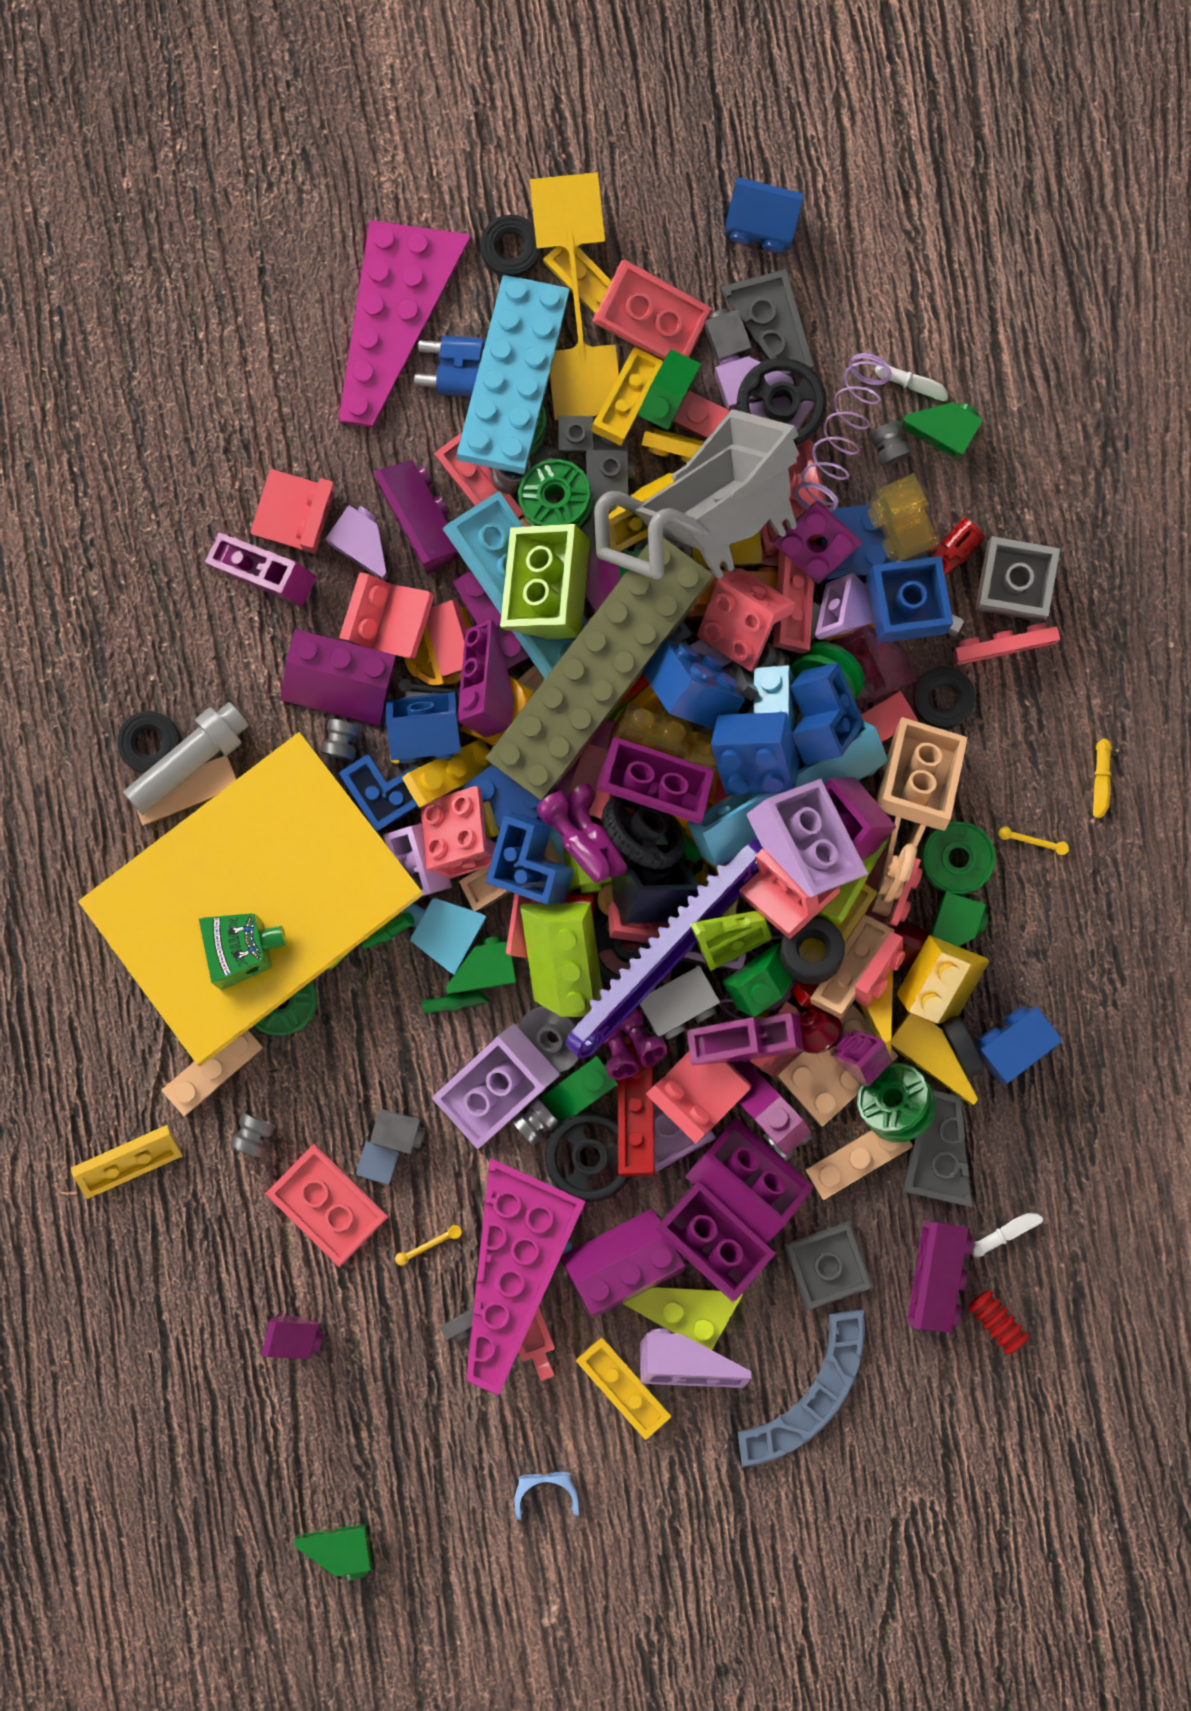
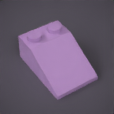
[746,779,868,898]
[432,1023,560,1149]

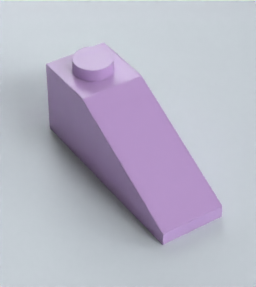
[640,1329,752,1388]

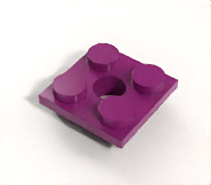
[773,500,862,584]

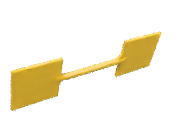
[529,172,619,420]

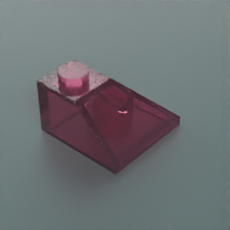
[833,625,918,709]

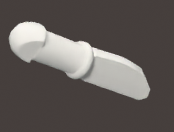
[875,364,948,402]
[971,1213,1043,1257]

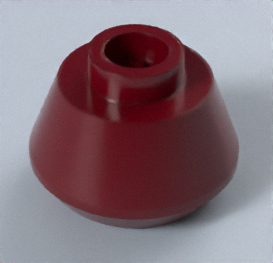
[890,922,930,966]
[799,1008,842,1054]

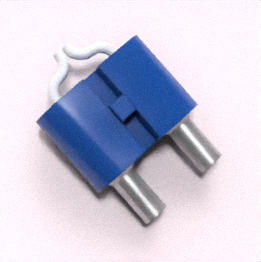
[414,335,486,397]

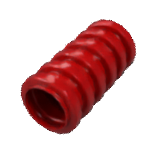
[967,1289,1030,1355]

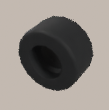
[780,917,845,985]

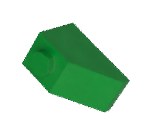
[637,349,702,430]
[901,402,983,461]
[930,892,989,947]
[446,936,517,995]
[722,943,793,1017]
[541,1056,617,1123]
[294,1524,373,1580]

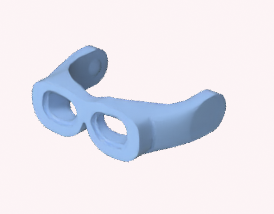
[515,1472,579,1520]

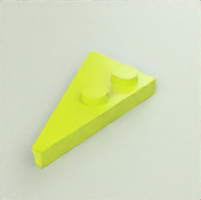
[622,1287,743,1350]

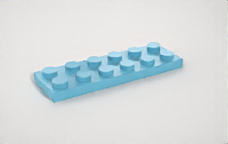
[457,274,570,475]
[442,491,588,679]

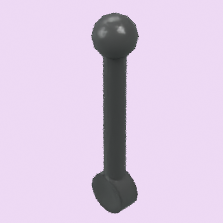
[398,678,460,697]

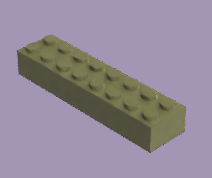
[485,537,714,801]

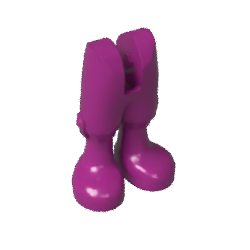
[537,784,627,883]
[603,982,667,1080]

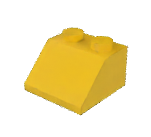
[897,935,990,1023]

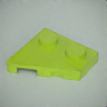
[690,910,772,971]

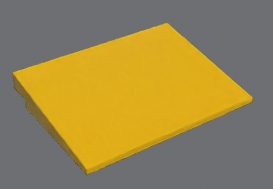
[78,732,424,1067]

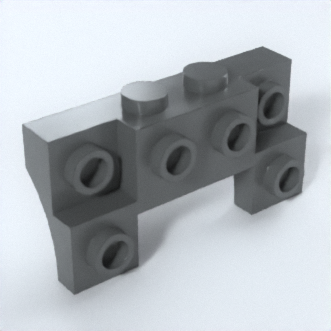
[558,416,635,552]

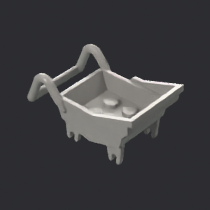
[594,409,799,580]

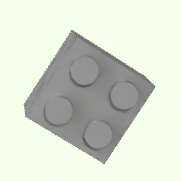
[975,536,1060,622]
[639,966,720,1040]

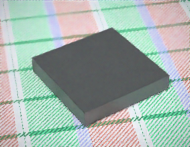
[784,1221,873,1311]

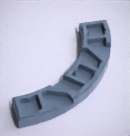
[737,1310,865,1468]

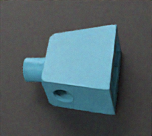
[400,898,487,975]

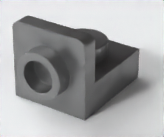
[440,1308,474,1342]

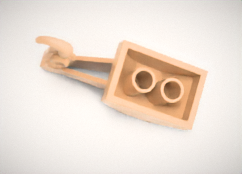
[871,717,968,917]

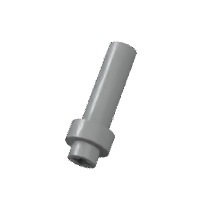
[123,702,249,815]

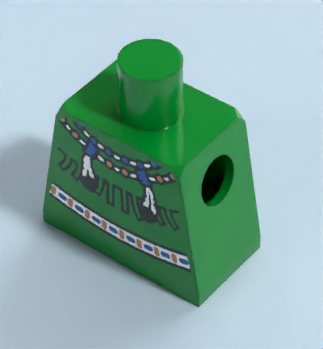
[198,913,287,990]

